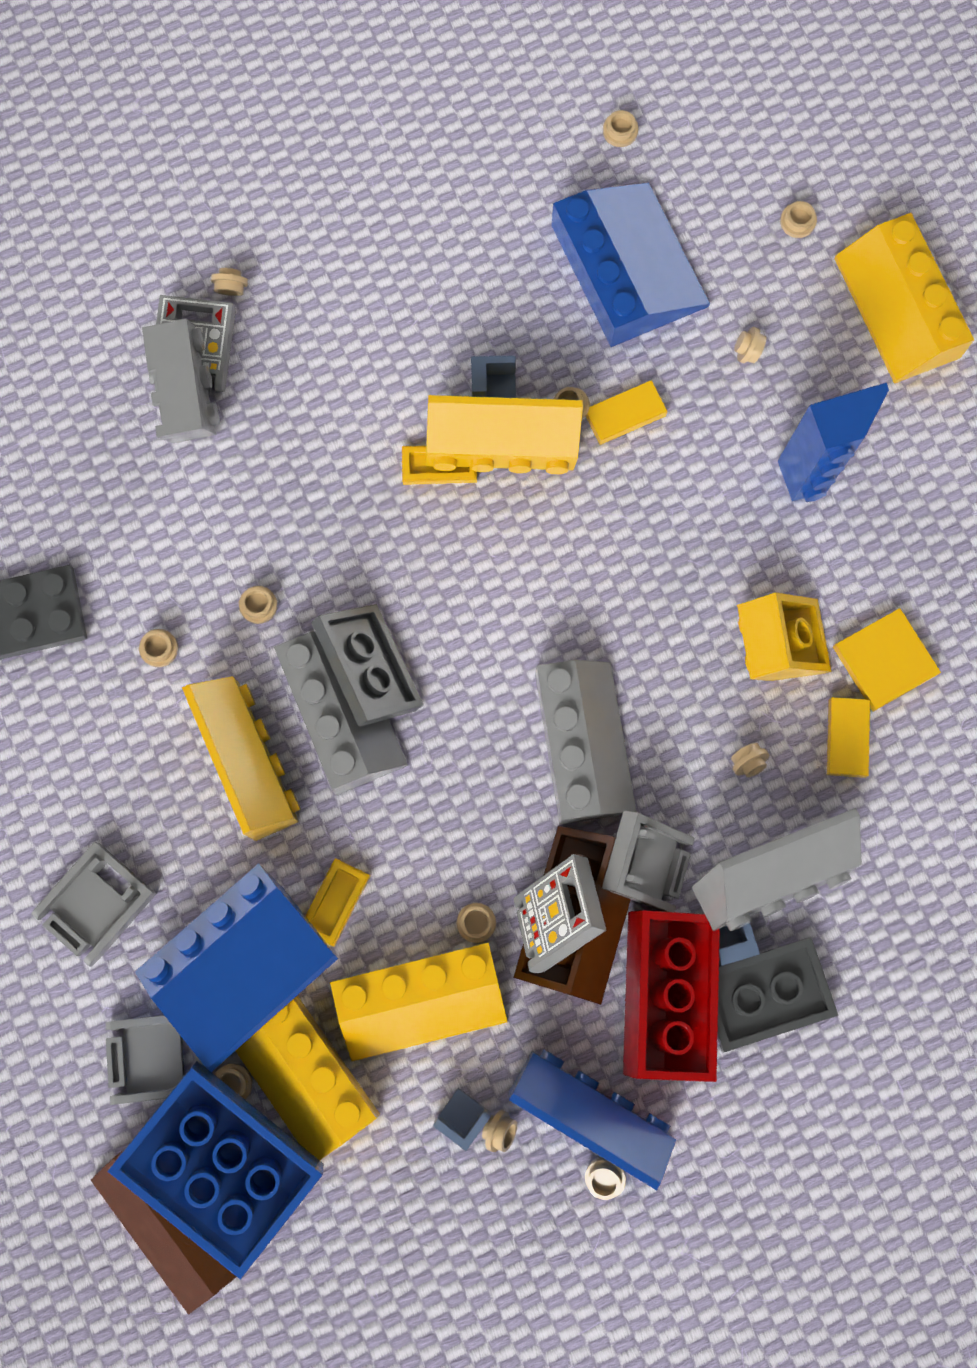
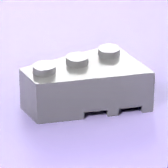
[142,319,220,443]

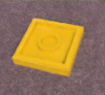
[833,608,941,712]

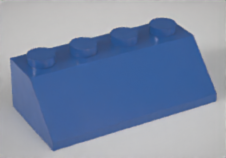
[778,383,889,502]
[508,1049,676,1191]

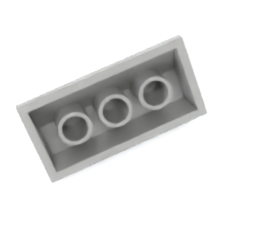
[274,631,408,795]
[535,660,636,825]
[692,808,862,931]

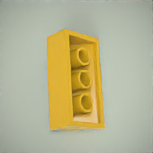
[834,213,974,384]
[426,395,583,474]
[182,676,301,841]
[330,943,507,1061]
[236,995,380,1160]

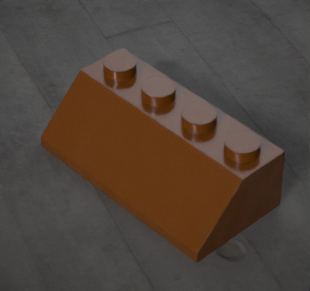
[513,826,631,1005]
[91,1149,236,1315]

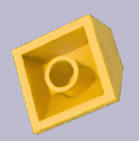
[737,592,832,681]

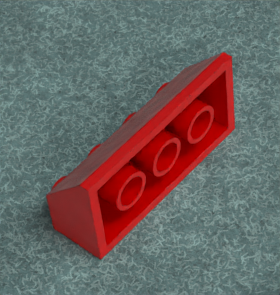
[623,910,720,1082]

